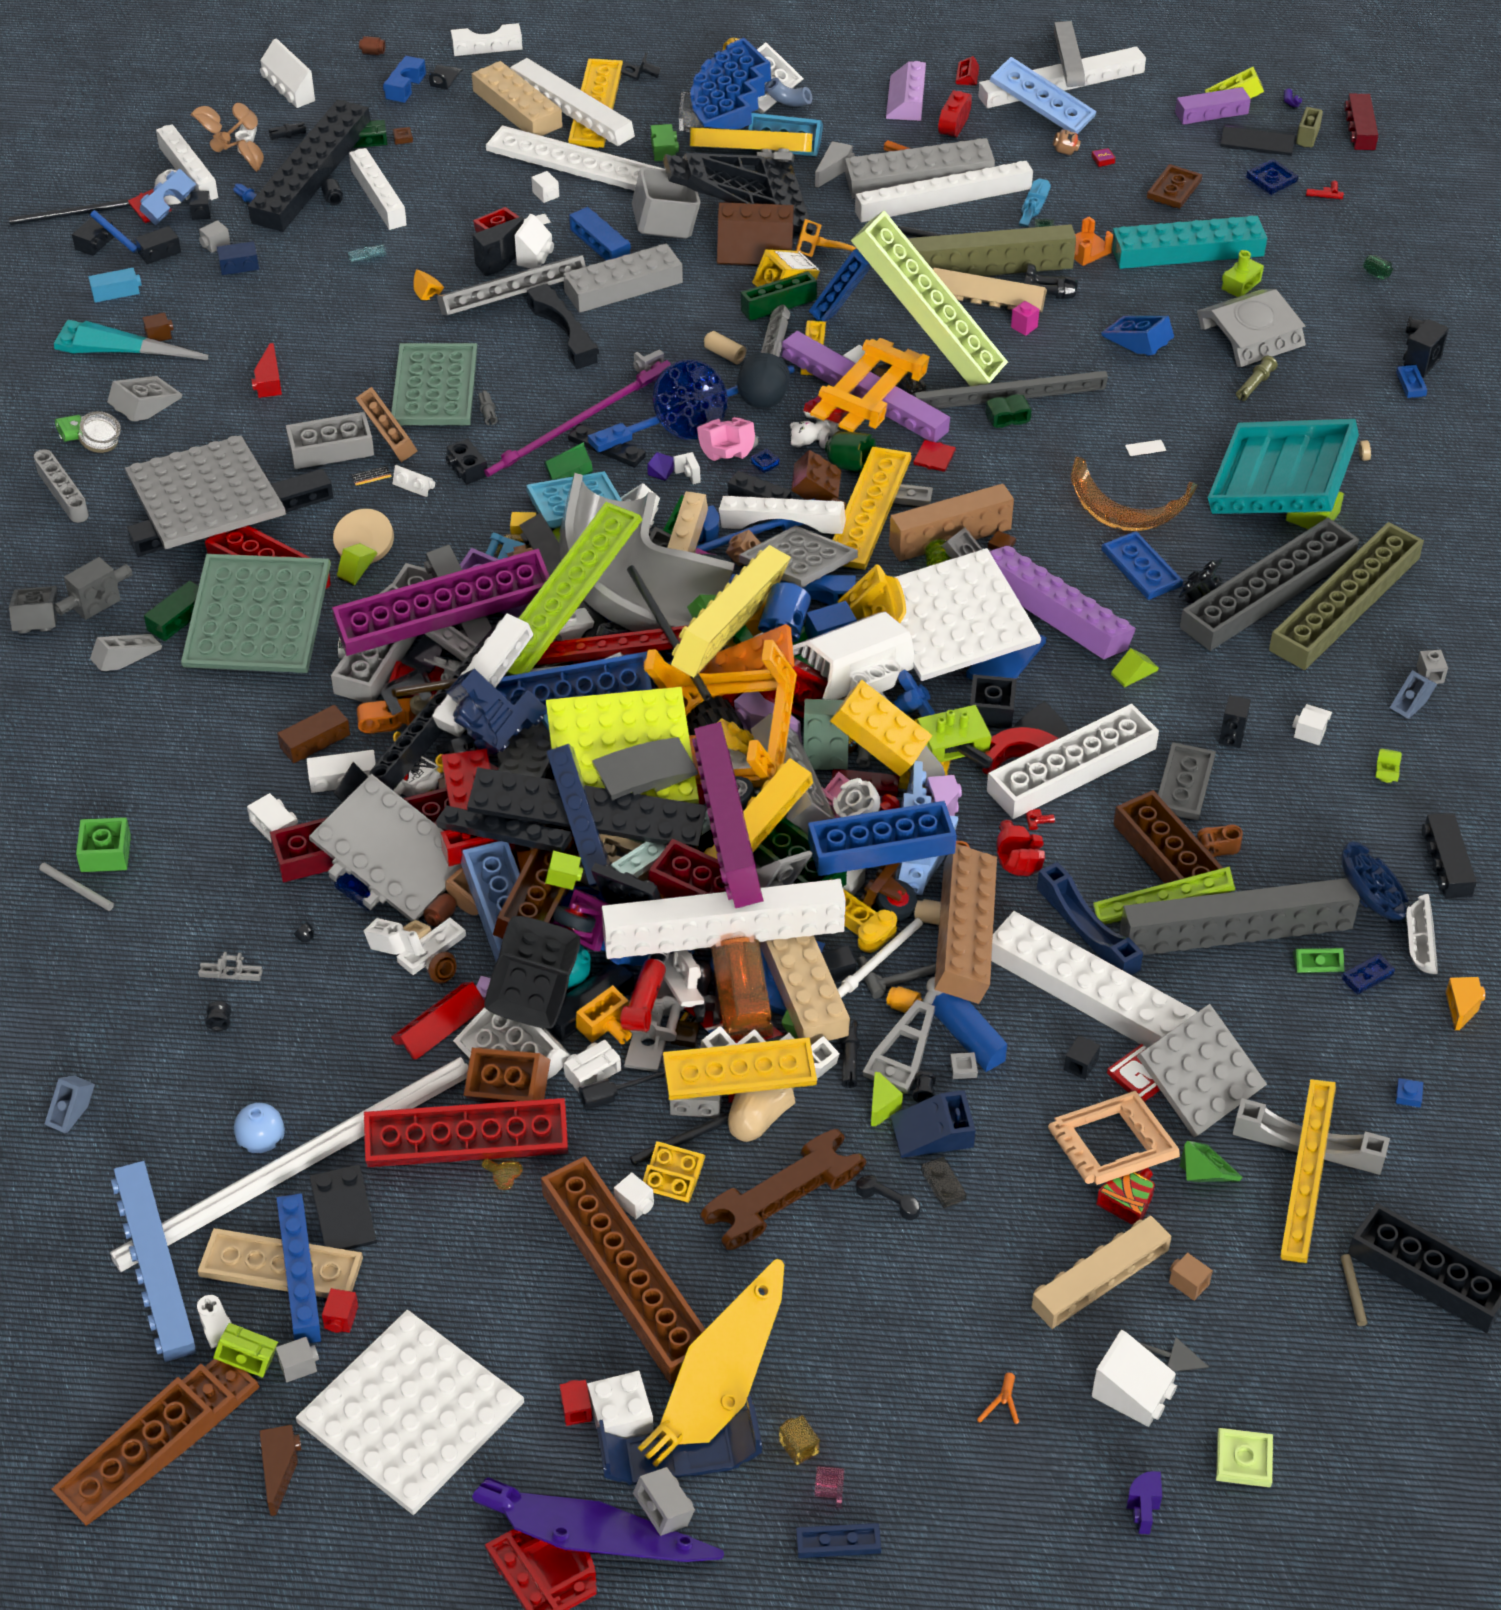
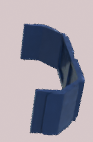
[597,1396,762,1485]

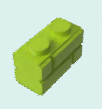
[213,1323,278,1378]

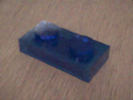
[1342,953,1395,995]

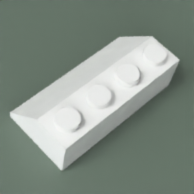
[260,39,315,108]

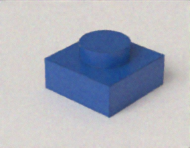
[1396,1078,1423,1107]

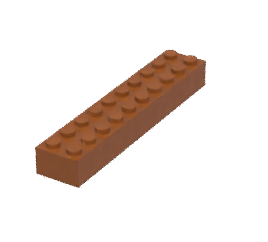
[541,1156,706,1385]

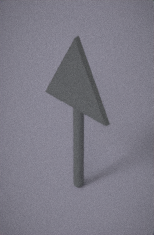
[1139,1337,1209,1372]

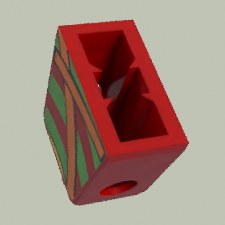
[1096,1168,1155,1225]

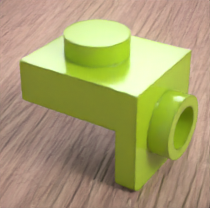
[1375,749,1402,783]

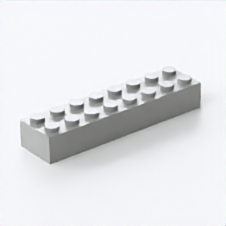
[845,138,995,198]
[331,563,433,703]

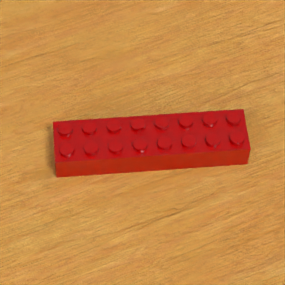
[364,1098,568,1167]

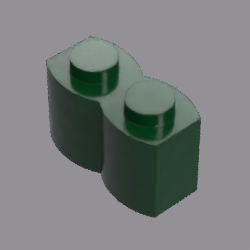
[985,394,1032,428]

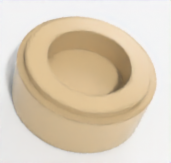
[1359,440,1371,461]

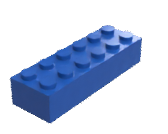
[808,801,957,876]

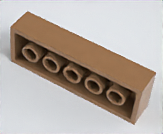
[889,484,1014,562]

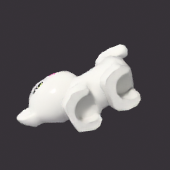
[790,411,840,448]

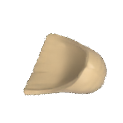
[728,1088,795,1142]

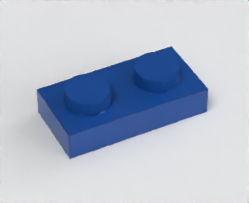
[1396,365,1427,398]

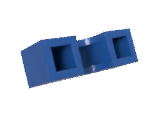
[383,56,426,103]

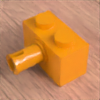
[576,985,632,1044]

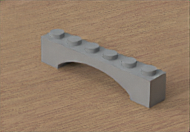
[1233,1098,1390,1175]

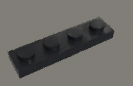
[568,424,646,468]

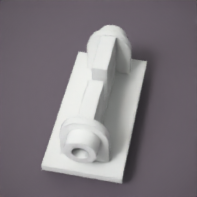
[392,465,435,497]

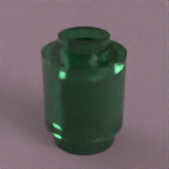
[1363,255,1393,280]

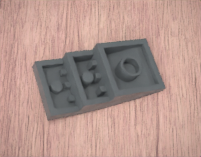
[592,737,698,801]

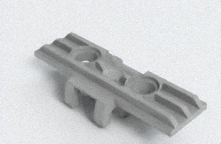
[624,979,684,1072]

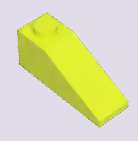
[1205,67,1264,98]

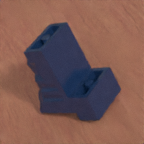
[446,668,547,756]

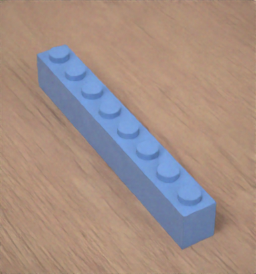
[111,1161,196,1362]

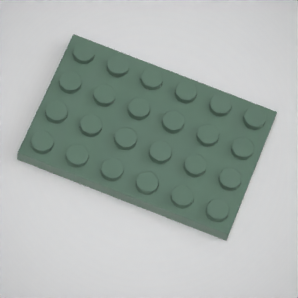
[391,343,478,426]

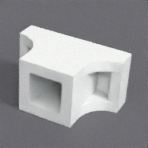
[556,608,594,641]

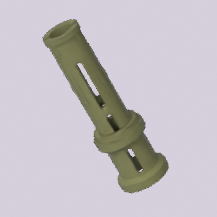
[1236,355,1278,401]

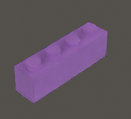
[1175,87,1251,124]

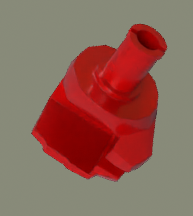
[996,820,1045,876]

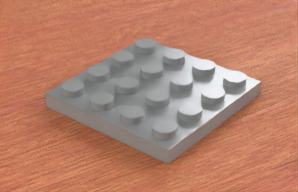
[739,525,858,588]
[1137,1004,1267,1137]

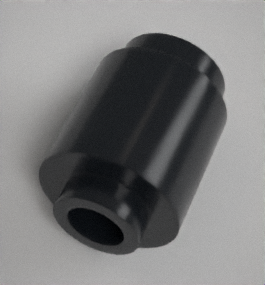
[321,179,343,205]

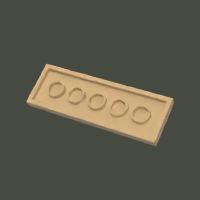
[198,1228,363,1298]

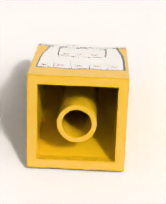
[752,250,820,287]

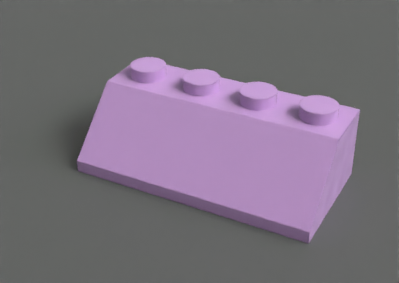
[886,61,926,121]

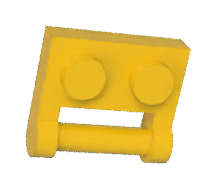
[717,718,754,755]

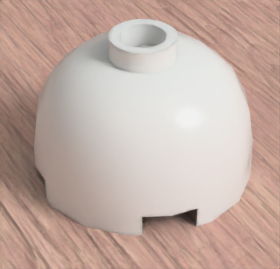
[833,778,880,818]

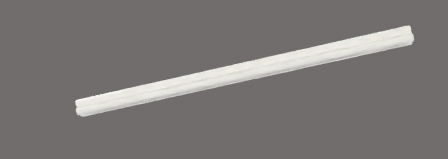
[110,1057,468,1272]

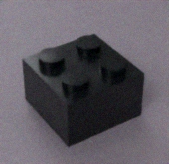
[1403,319,1449,378]
[970,674,1017,728]

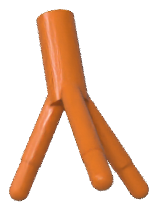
[977,1373,1019,1424]

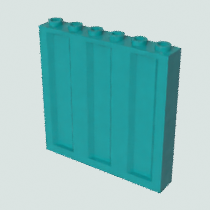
[1208,419,1359,514]

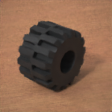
[686,696,744,735]

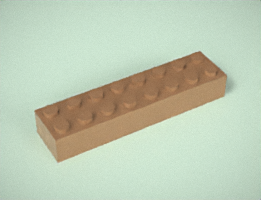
[934,844,997,1004]

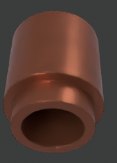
[359,36,385,55]
[424,893,457,927]

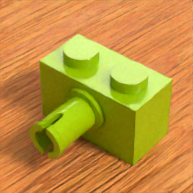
[1222,250,1264,297]

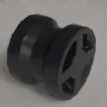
[205,1001,231,1031]

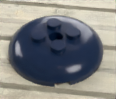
[1341,842,1409,920]

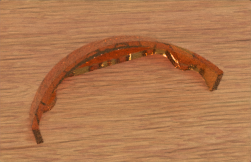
[1071,456,1198,531]

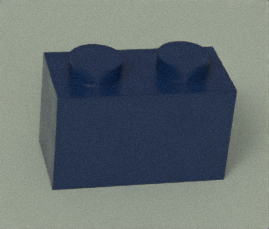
[217,241,259,275]

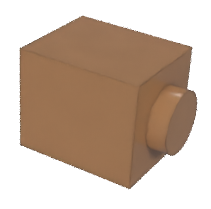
[1169,1253,1213,1301]

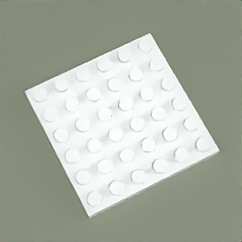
[895,548,1041,681]
[296,1310,524,1515]

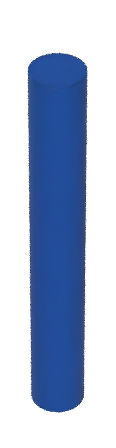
[90,210,137,253]

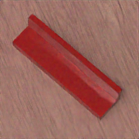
[391,982,485,1059]

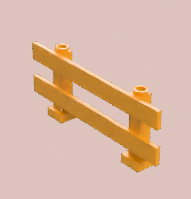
[810,338,930,432]

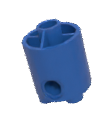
[758,583,811,642]

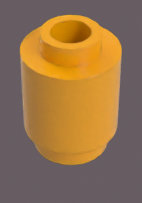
[886,986,923,1013]

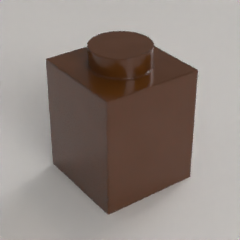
[142,312,174,341]

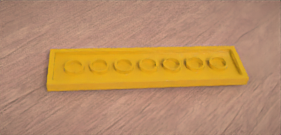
[568,59,623,148]
[833,447,911,570]

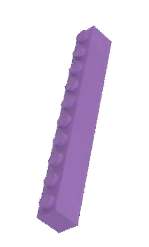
[782,331,950,442]

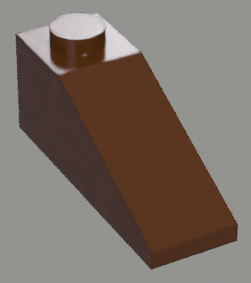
[259,1425,302,1516]

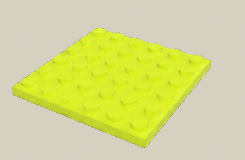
[546,687,699,804]

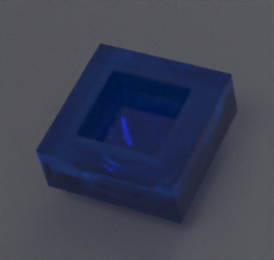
[751,448,779,473]

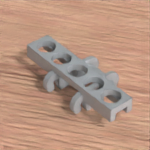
[198,952,262,981]

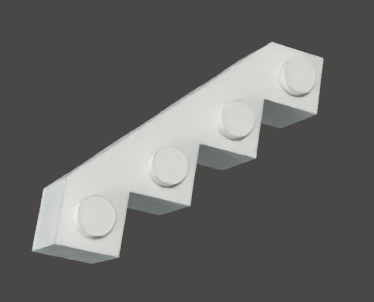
[700,1026,839,1078]

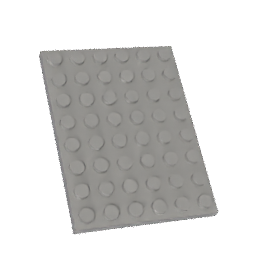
[125,435,286,549]

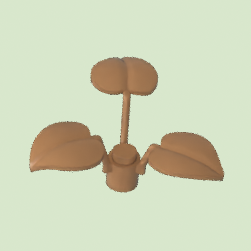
[191,103,264,172]

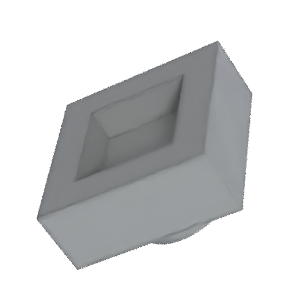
[950,1052,978,1079]

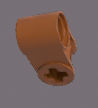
[1196,825,1243,857]

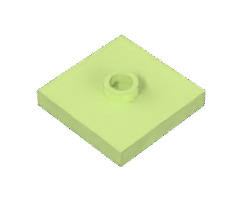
[1216,1428,1273,1487]

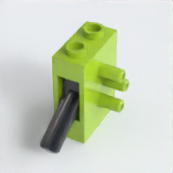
[917,705,993,769]

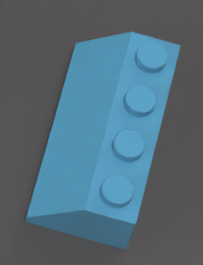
[748,113,823,157]

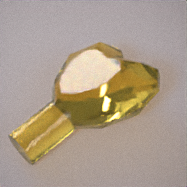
[482,1158,523,1190]

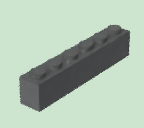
[424,544,492,645]

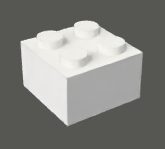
[587,1371,653,1439]

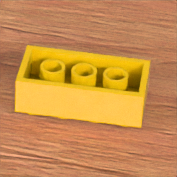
[830,680,932,777]

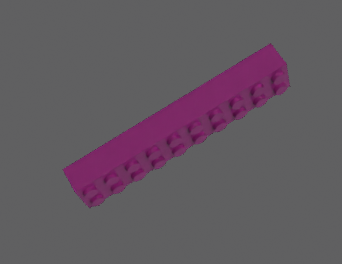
[332,548,550,656]
[692,722,764,908]

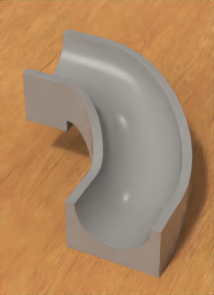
[559,473,734,632]

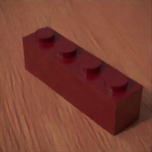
[1344,93,1378,150]

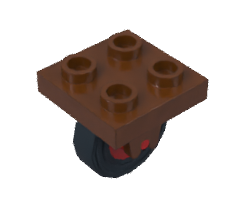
[860,863,917,920]

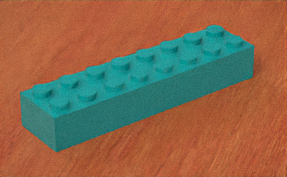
[1112,216,1267,269]

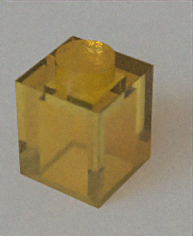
[779,1415,820,1465]

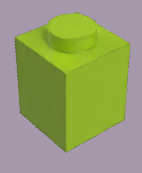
[545,851,583,890]

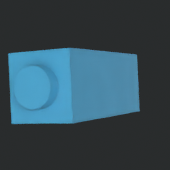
[88,268,142,303]

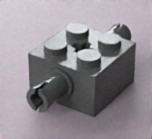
[54,557,133,620]

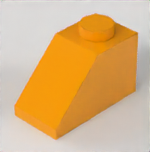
[1445,977,1485,1030]

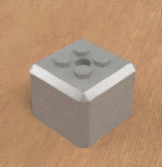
[632,167,700,239]

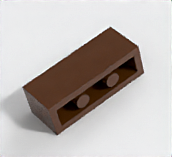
[277,704,350,764]

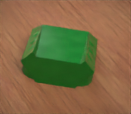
[544,442,593,480]

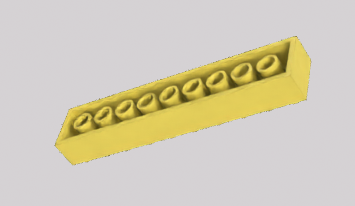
[671,545,791,678]

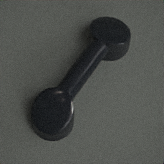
[856,1175,920,1220]

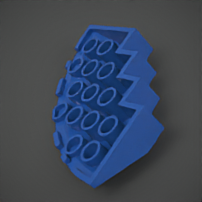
[690,38,771,130]

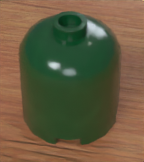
[825,430,876,473]

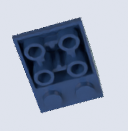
[891,1090,976,1158]

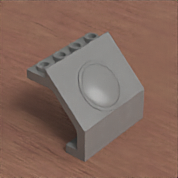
[1197,289,1306,367]

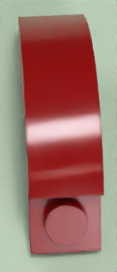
[983,727,1058,775]

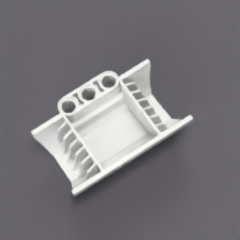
[793,612,914,700]

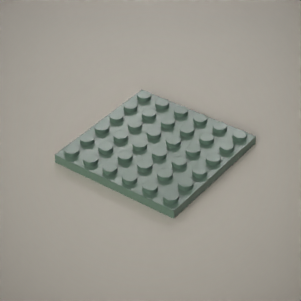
[181,554,331,673]

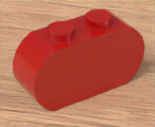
[938,90,972,137]

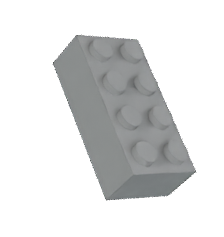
[286,412,374,469]

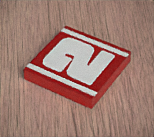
[1107,1044,1160,1102]

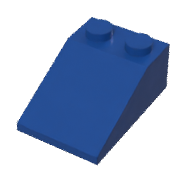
[1101,316,1174,356]

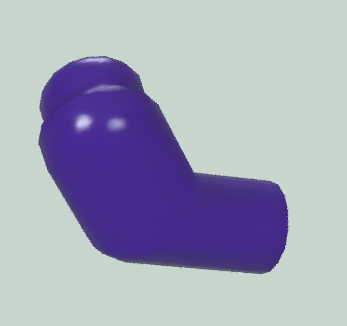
[1284,89,1302,108]

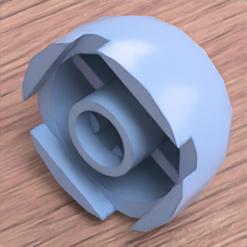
[234,1103,285,1153]

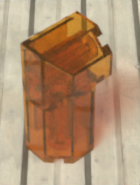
[711,936,773,1042]

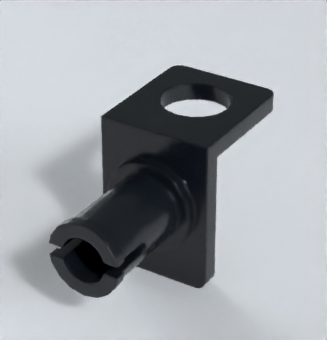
[621,52,661,80]

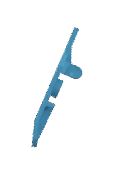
[1019,179,1051,227]

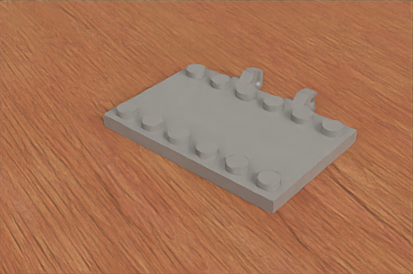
[309,774,462,922]

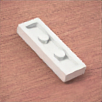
[397,918,466,975]

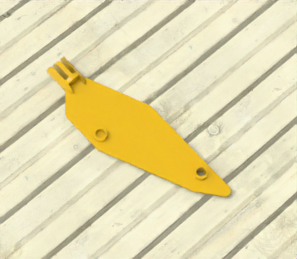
[638,1259,784,1467]

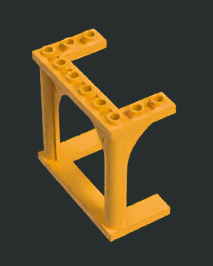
[644,640,797,788]

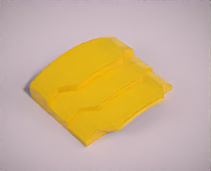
[837,564,906,623]

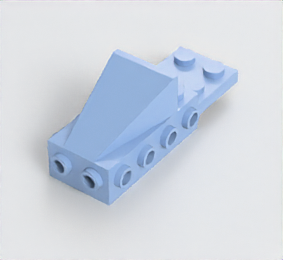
[895,761,958,895]

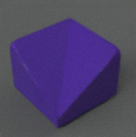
[647,452,674,481]

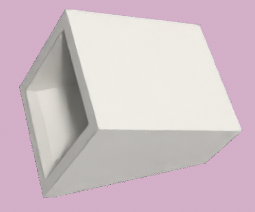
[1092,1330,1177,1427]

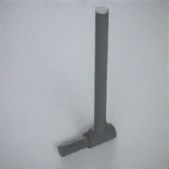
[857,956,936,999]

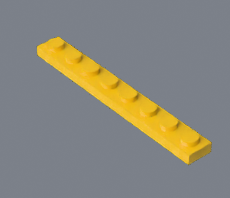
[1281,1079,1336,1263]

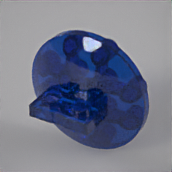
[653,360,728,440]

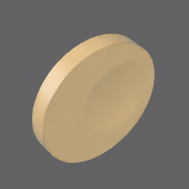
[333,509,394,564]

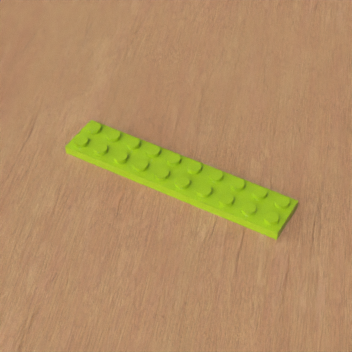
[505,502,642,676]

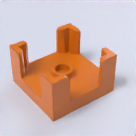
[1074,216,1113,266]

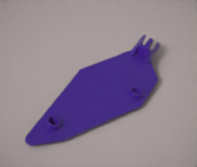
[472,1477,724,1562]

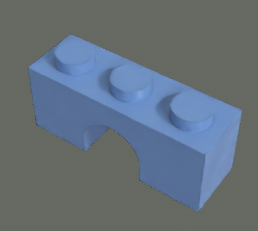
[139,169,196,226]

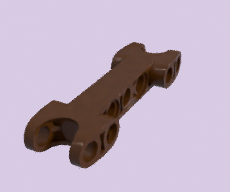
[700,1129,866,1250]

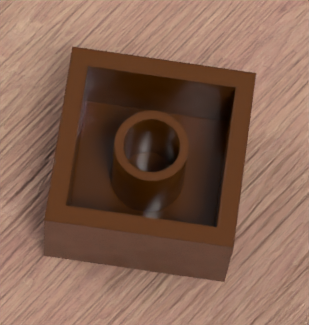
[791,450,841,501]

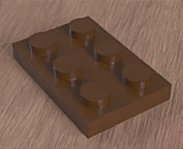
[1147,164,1203,209]

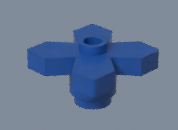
[894,669,935,717]

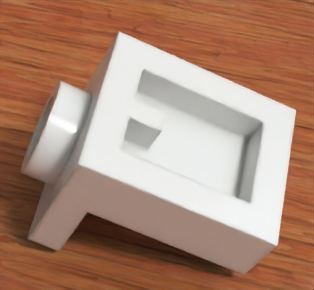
[673,452,700,484]

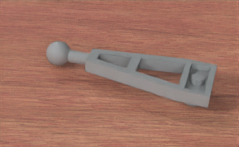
[863,977,943,1094]

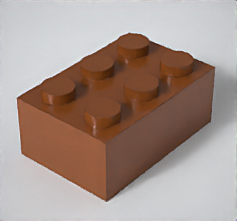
[464,1047,551,1103]

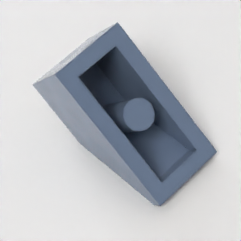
[1390,670,1437,719]
[45,1075,95,1133]

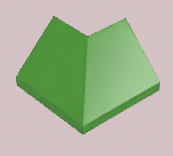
[1180,1141,1243,1182]

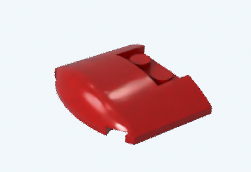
[485,1529,597,1610]

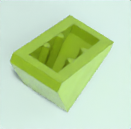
[337,543,378,586]
[1111,648,1159,688]
[871,1072,903,1127]

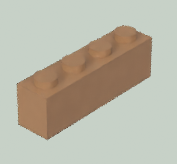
[356,387,418,463]

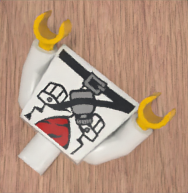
[393,731,444,797]

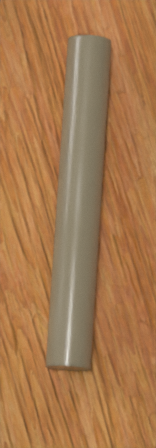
[1340,1254,1367,1326]

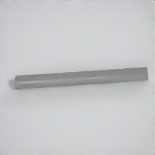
[39,863,114,911]

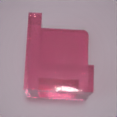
[815,1466,844,1508]

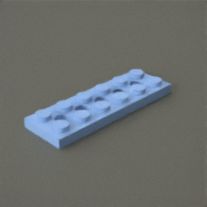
[990,57,1096,134]

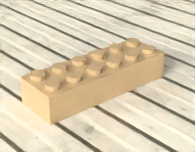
[472,61,562,136]
[759,935,850,1045]

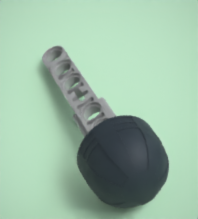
[737,304,790,408]

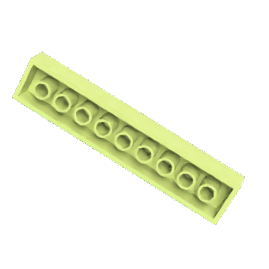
[851,211,1007,386]

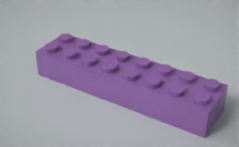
[989,546,1136,659]

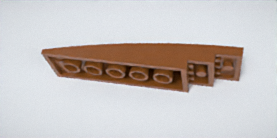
[51,1359,260,1526]

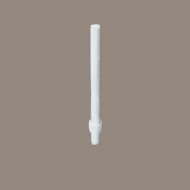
[837,918,923,998]

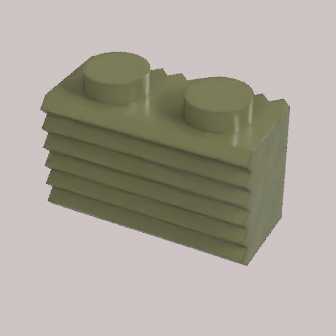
[1296,107,1323,147]

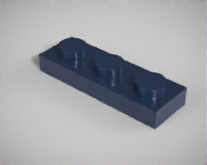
[796,1523,881,1558]

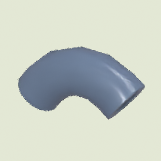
[765,78,812,107]

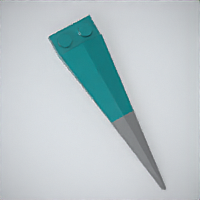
[54,320,208,360]

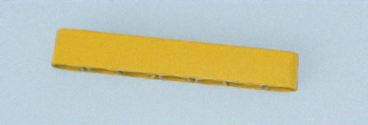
[690,128,812,152]

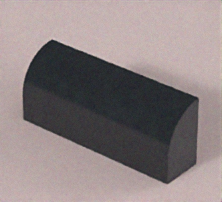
[548,962,634,1041]

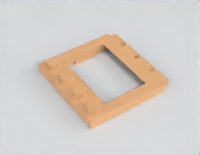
[1048,1091,1180,1185]

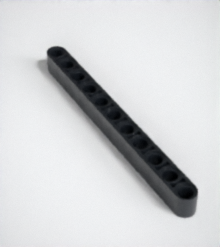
[370,625,497,790]

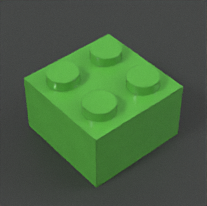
[76,817,131,872]

